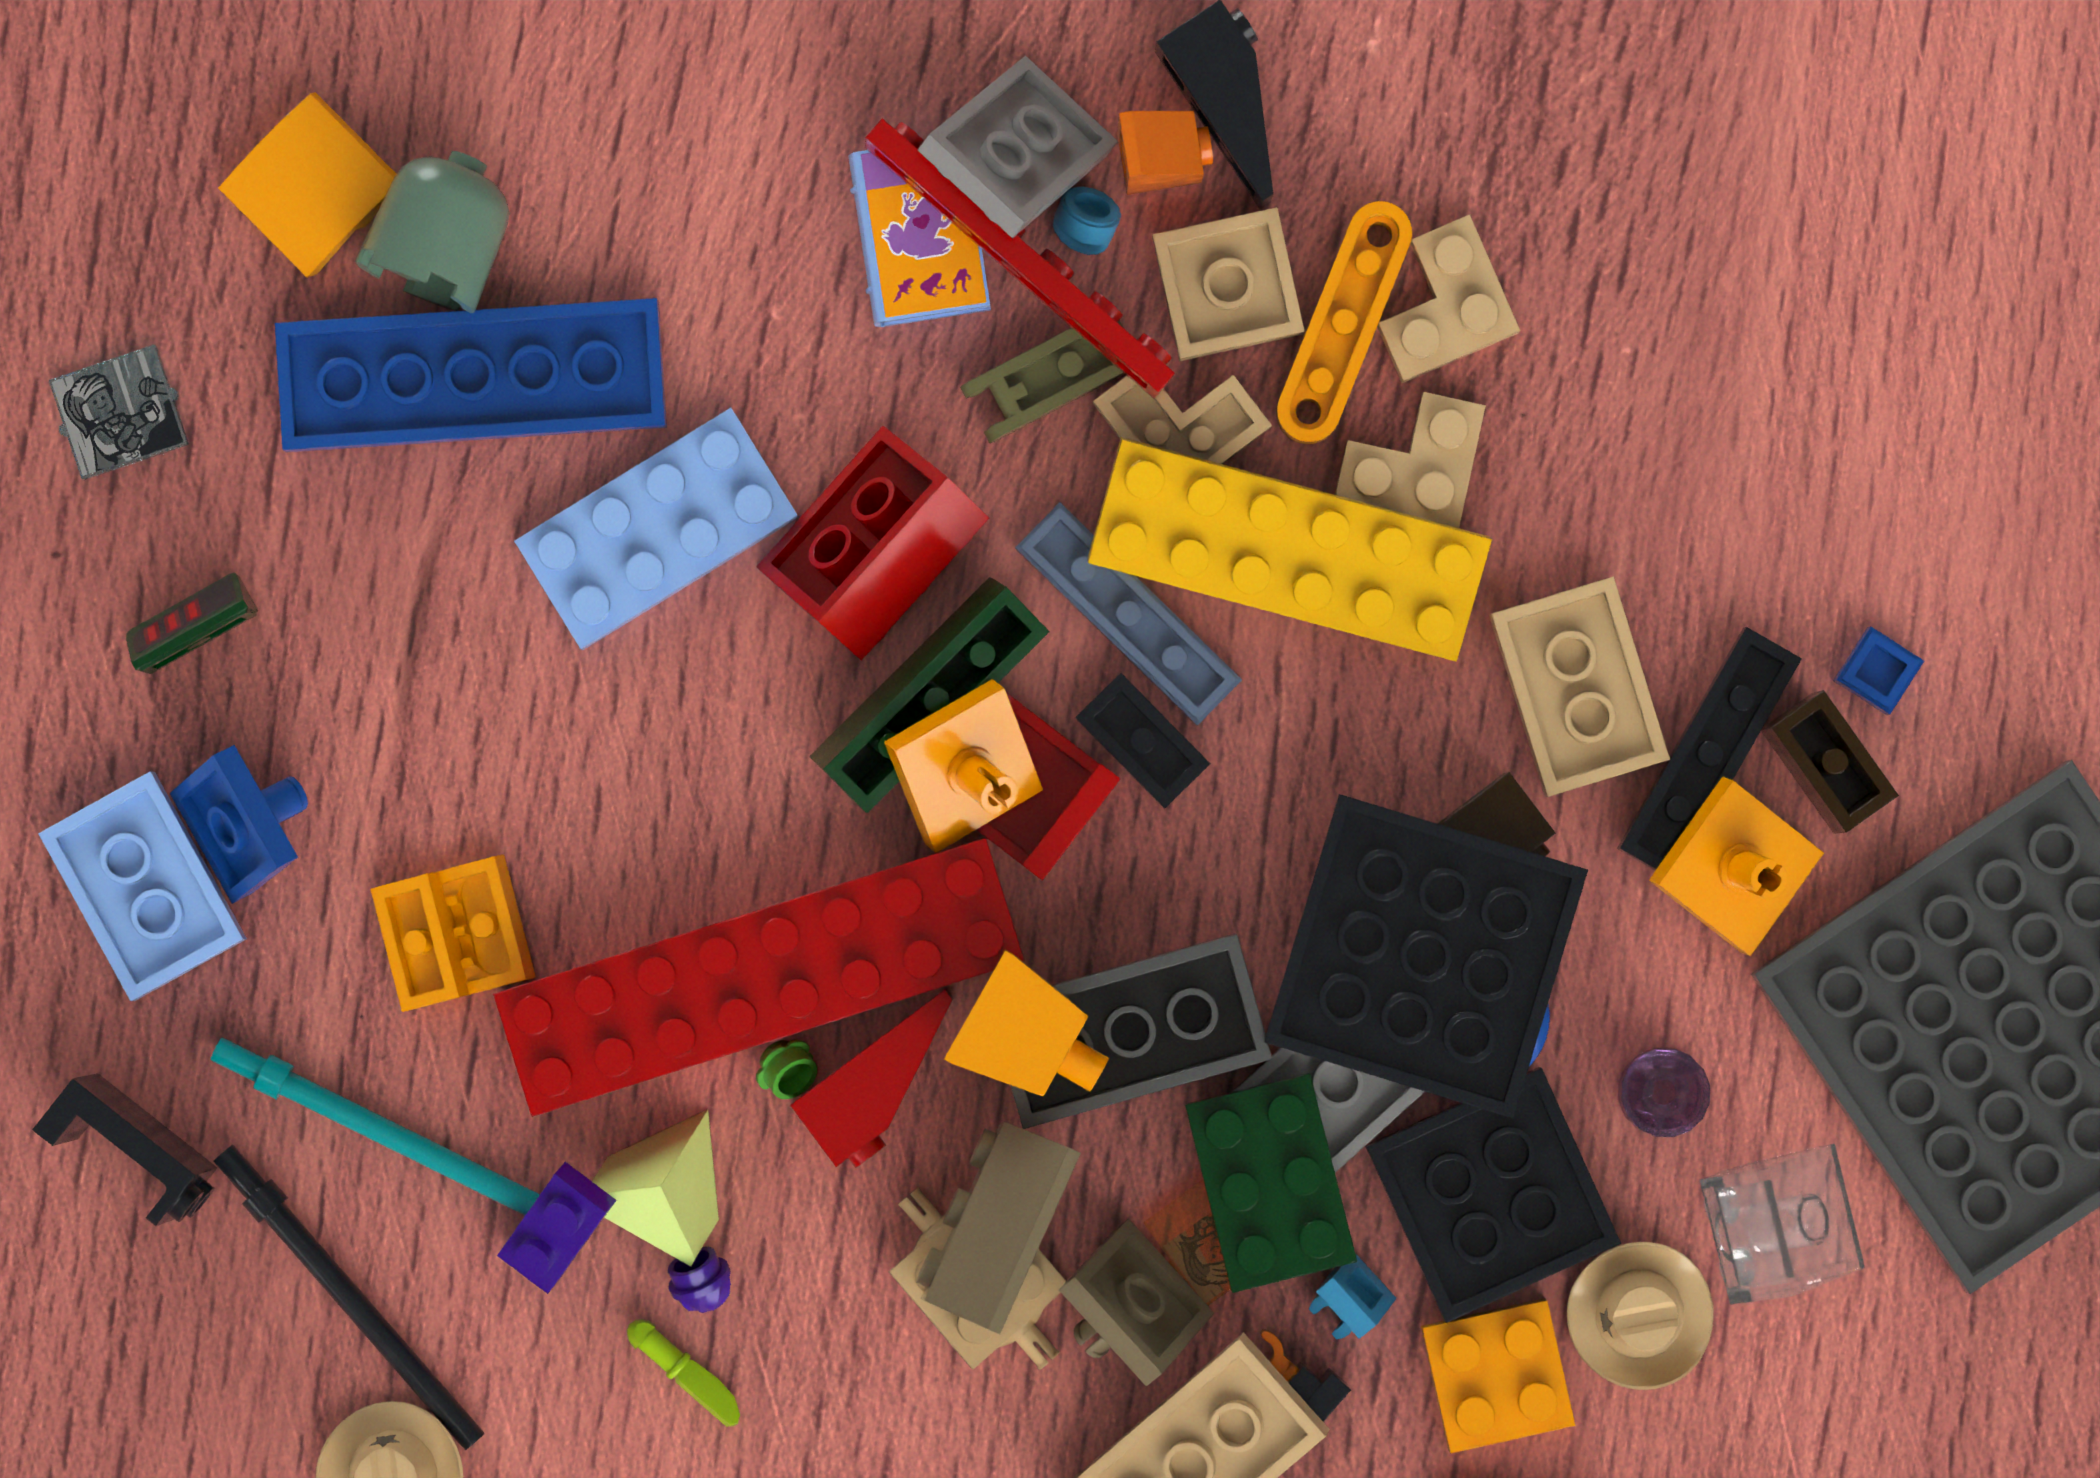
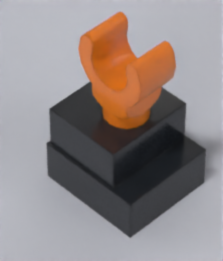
[1260,1329,1351,1422]

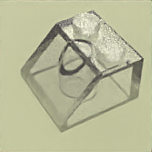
[1700,1144,1865,1305]

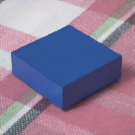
[1833,627,1924,715]

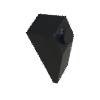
[1155,0,1273,209]

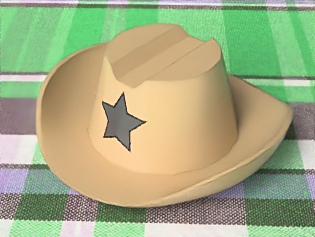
[1567,1242,1713,1390]
[316,1401,463,1478]

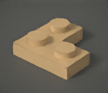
[1377,214,1520,383]
[1093,375,1272,464]
[1335,392,1486,528]

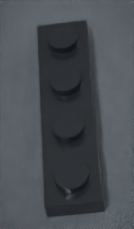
[1617,627,1802,870]

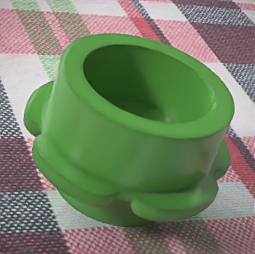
[756,1039,817,1099]

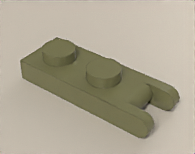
[960,321,1125,444]

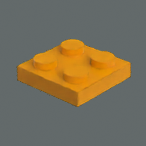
[1421,1298,1576,1454]

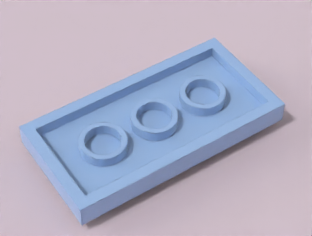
[514,408,799,650]

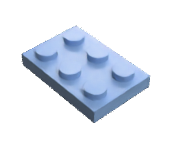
[38,771,247,1001]

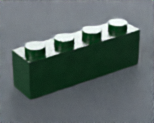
[809,577,1050,813]

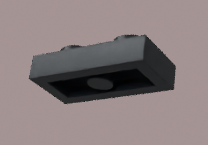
[1075,673,1210,809]

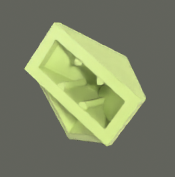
[592,1109,719,1266]

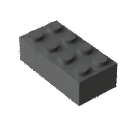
[1011,934,1272,1129]

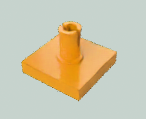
[884,679,1043,853]
[1649,777,1824,956]

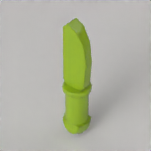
[627,1319,740,1427]

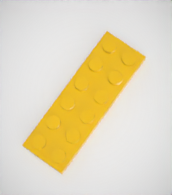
[1087,437,1492,662]

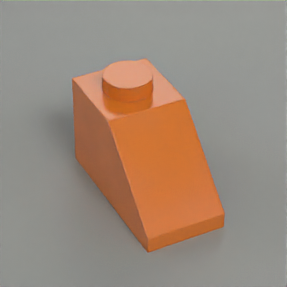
[1117,111,1213,195]

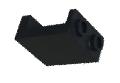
[32,1073,217,1226]

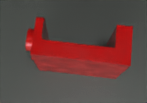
[976,690,1121,881]

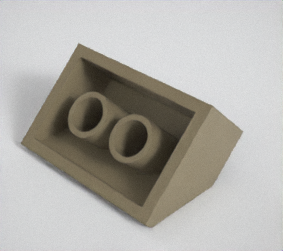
[916,1122,1081,1334]

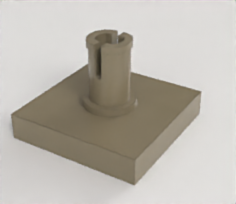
[1059,1218,1214,1386]

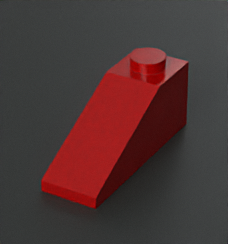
[790,988,954,1168]

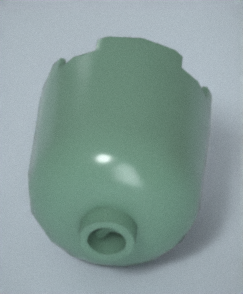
[355,151,510,313]

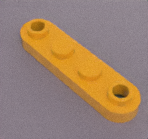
[1276,201,1412,444]

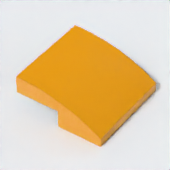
[218,92,397,278]
[370,854,536,1012]

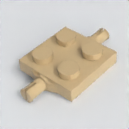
[888,1187,1066,1370]

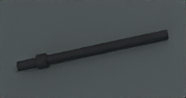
[213,1145,485,1451]

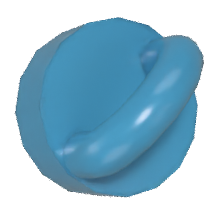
[1053,187,1121,255]

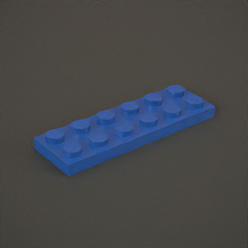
[275,298,667,452]

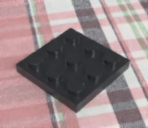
[1365,1067,1621,1323]

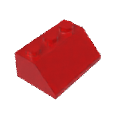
[756,426,989,661]

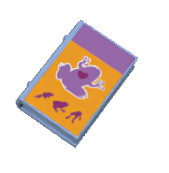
[848,150,991,327]

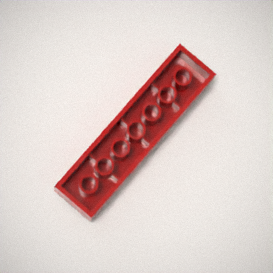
[493,838,1025,1117]

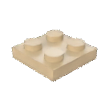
[1152,207,1305,361]

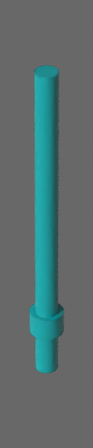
[210,1037,540,1215]

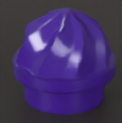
[668,1247,731,1313]

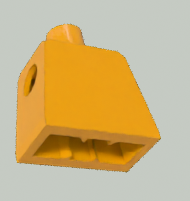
[944,950,1109,1096]

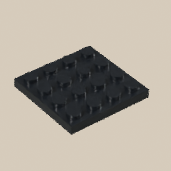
[1264,794,1588,1118]

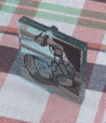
[49,345,189,480]

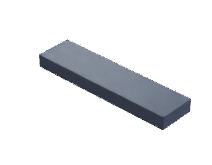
[1015,502,1242,726]

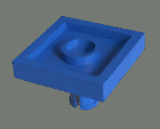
[169,745,308,904]

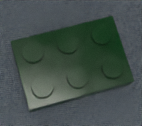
[1185,1073,1357,1293]

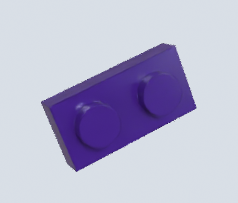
[497,1162,617,1294]

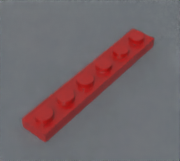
[865,118,1175,399]

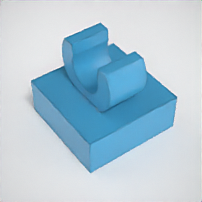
[1309,1253,1397,1339]

